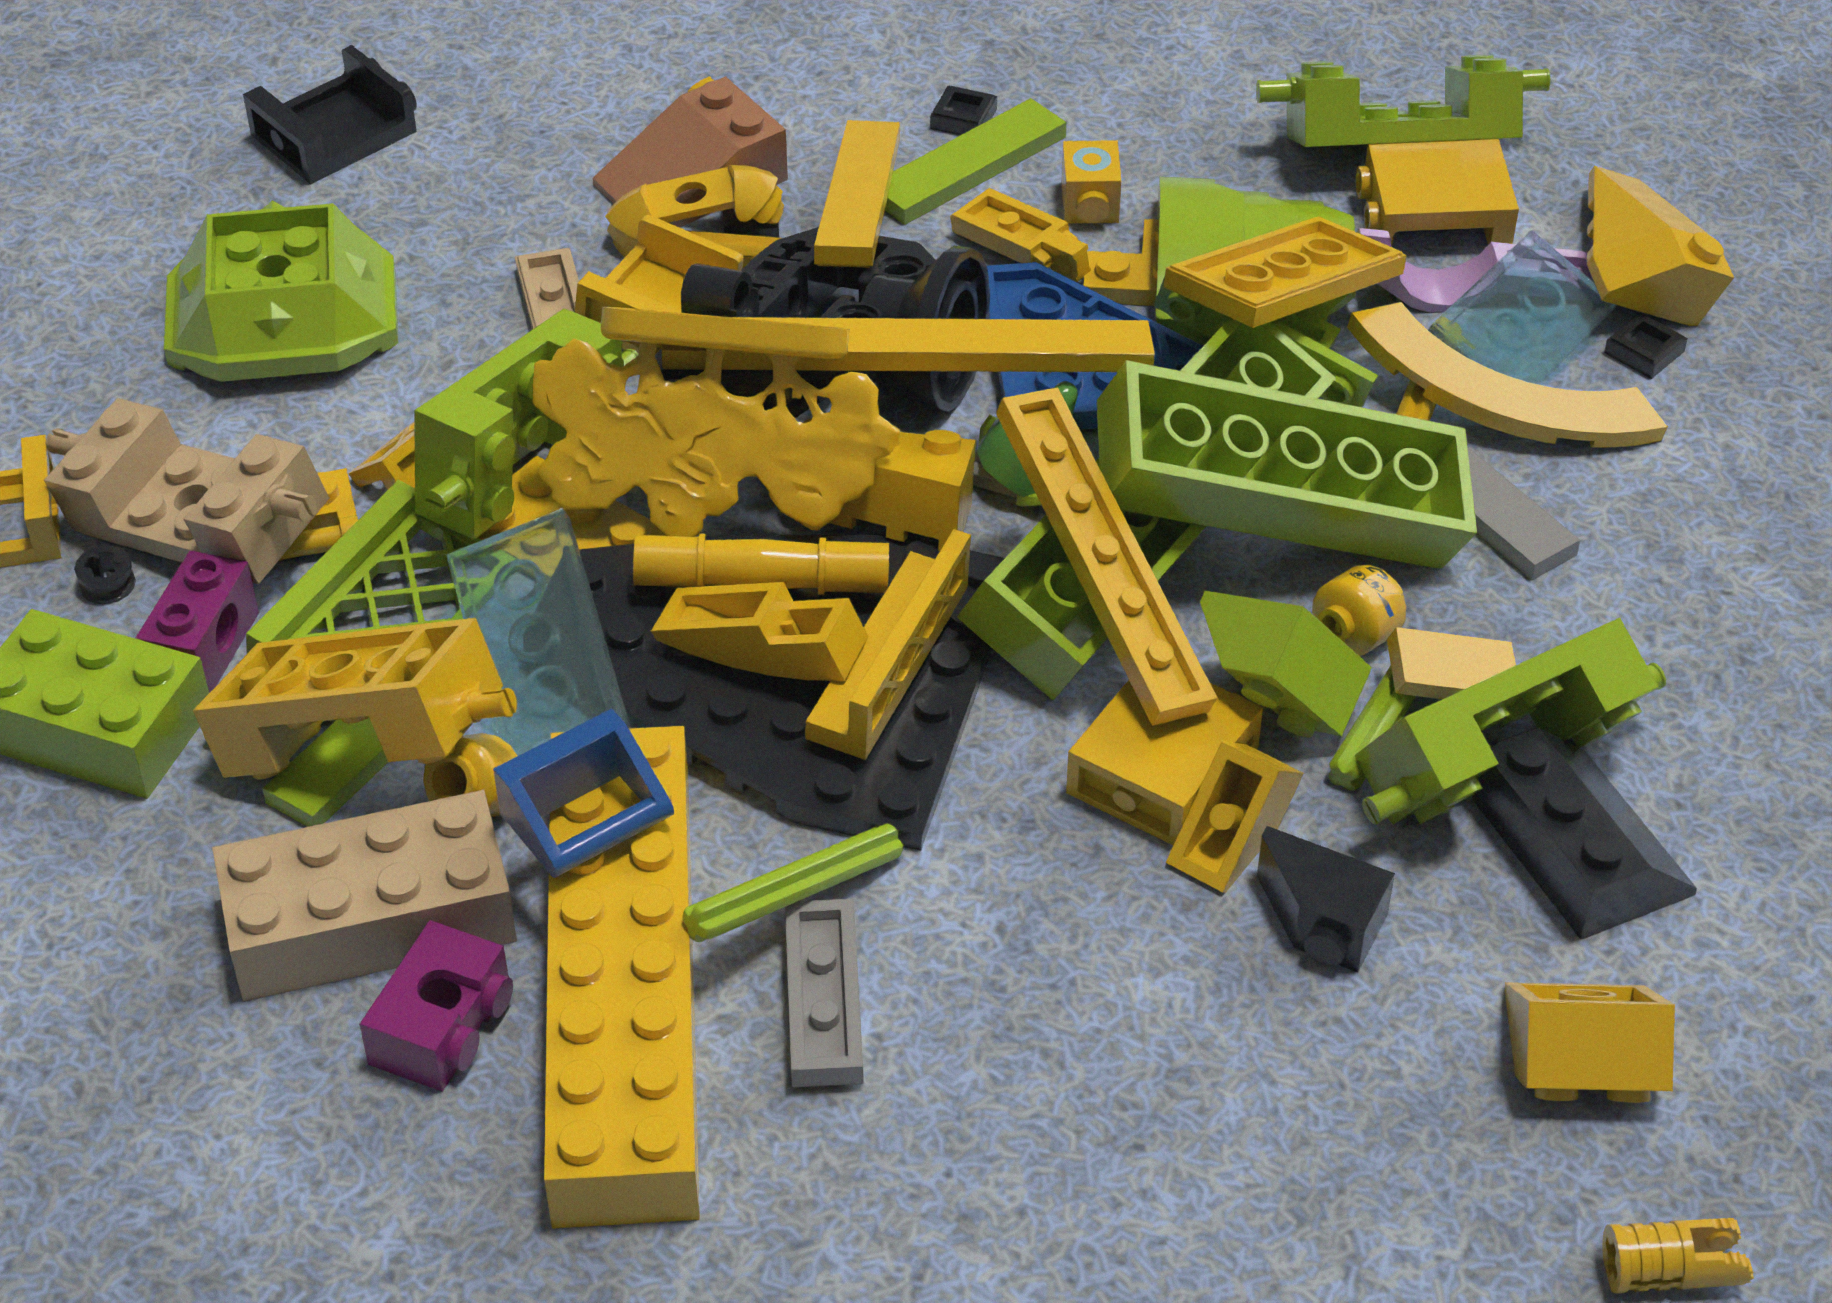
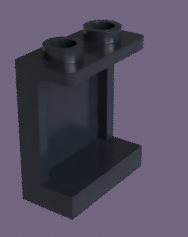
[243,45,417,184]

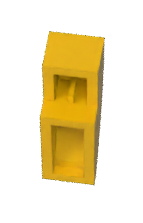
[651,582,868,681]

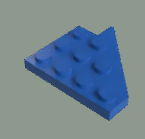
[987,262,1203,430]

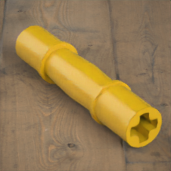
[633,534,889,595]

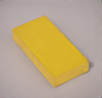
[1387,627,1516,699]

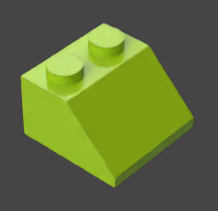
[1200,591,1372,738]

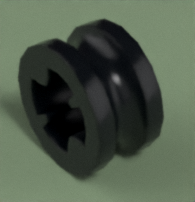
[74,545,136,604]

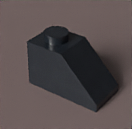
[1257,826,1395,972]

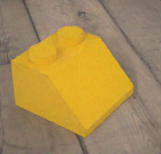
[1505,982,1675,1103]

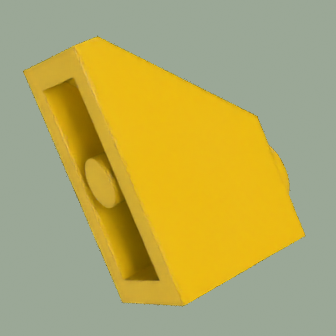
[1165,741,1304,893]

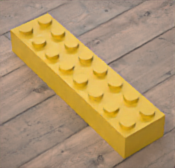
[544,726,700,1229]

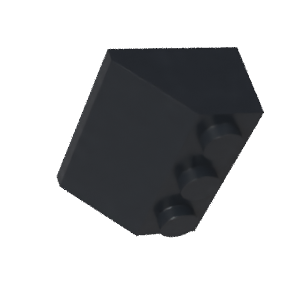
[1472,727,1697,940]

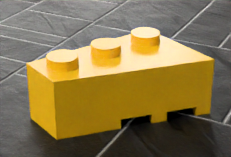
[802,418,976,551]

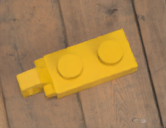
[950,188,1091,282]

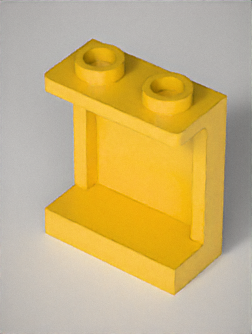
[1356,139,1519,246]
[575,215,744,355]
[1066,680,1263,845]

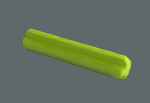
[1328,665,1416,791]

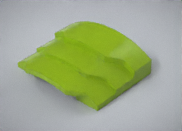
[1155,176,1356,345]

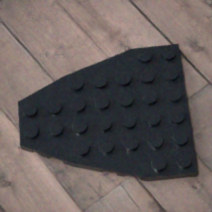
[525,535,1005,851]

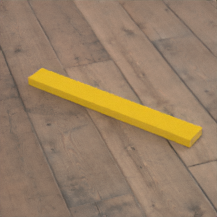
[662,317,1155,372]

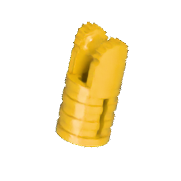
[1602,1218,1754,1293]

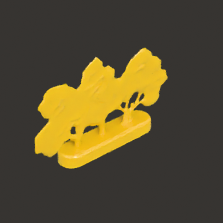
[533,307,899,537]

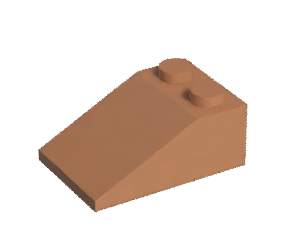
[592,76,788,228]

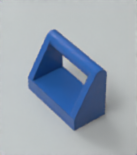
[493,708,674,878]

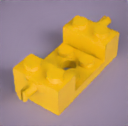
[193,618,517,779]

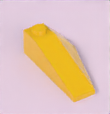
[1587,165,1734,326]

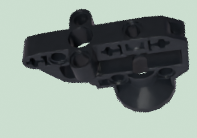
[655,227,990,418]

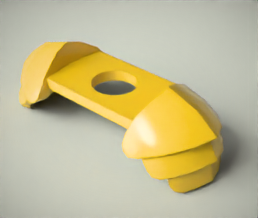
[605,165,784,257]

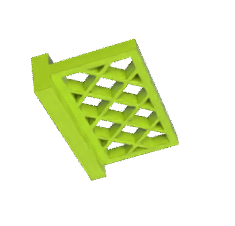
[246,479,519,653]

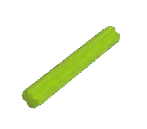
[682,823,903,942]

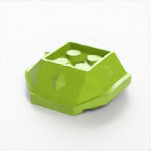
[164,200,399,382]

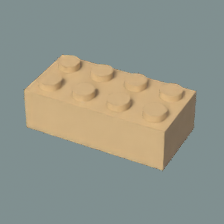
[212,790,517,1002]

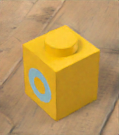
[1061,140,1122,223]

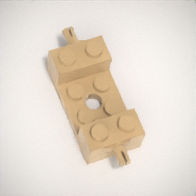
[44,398,329,584]

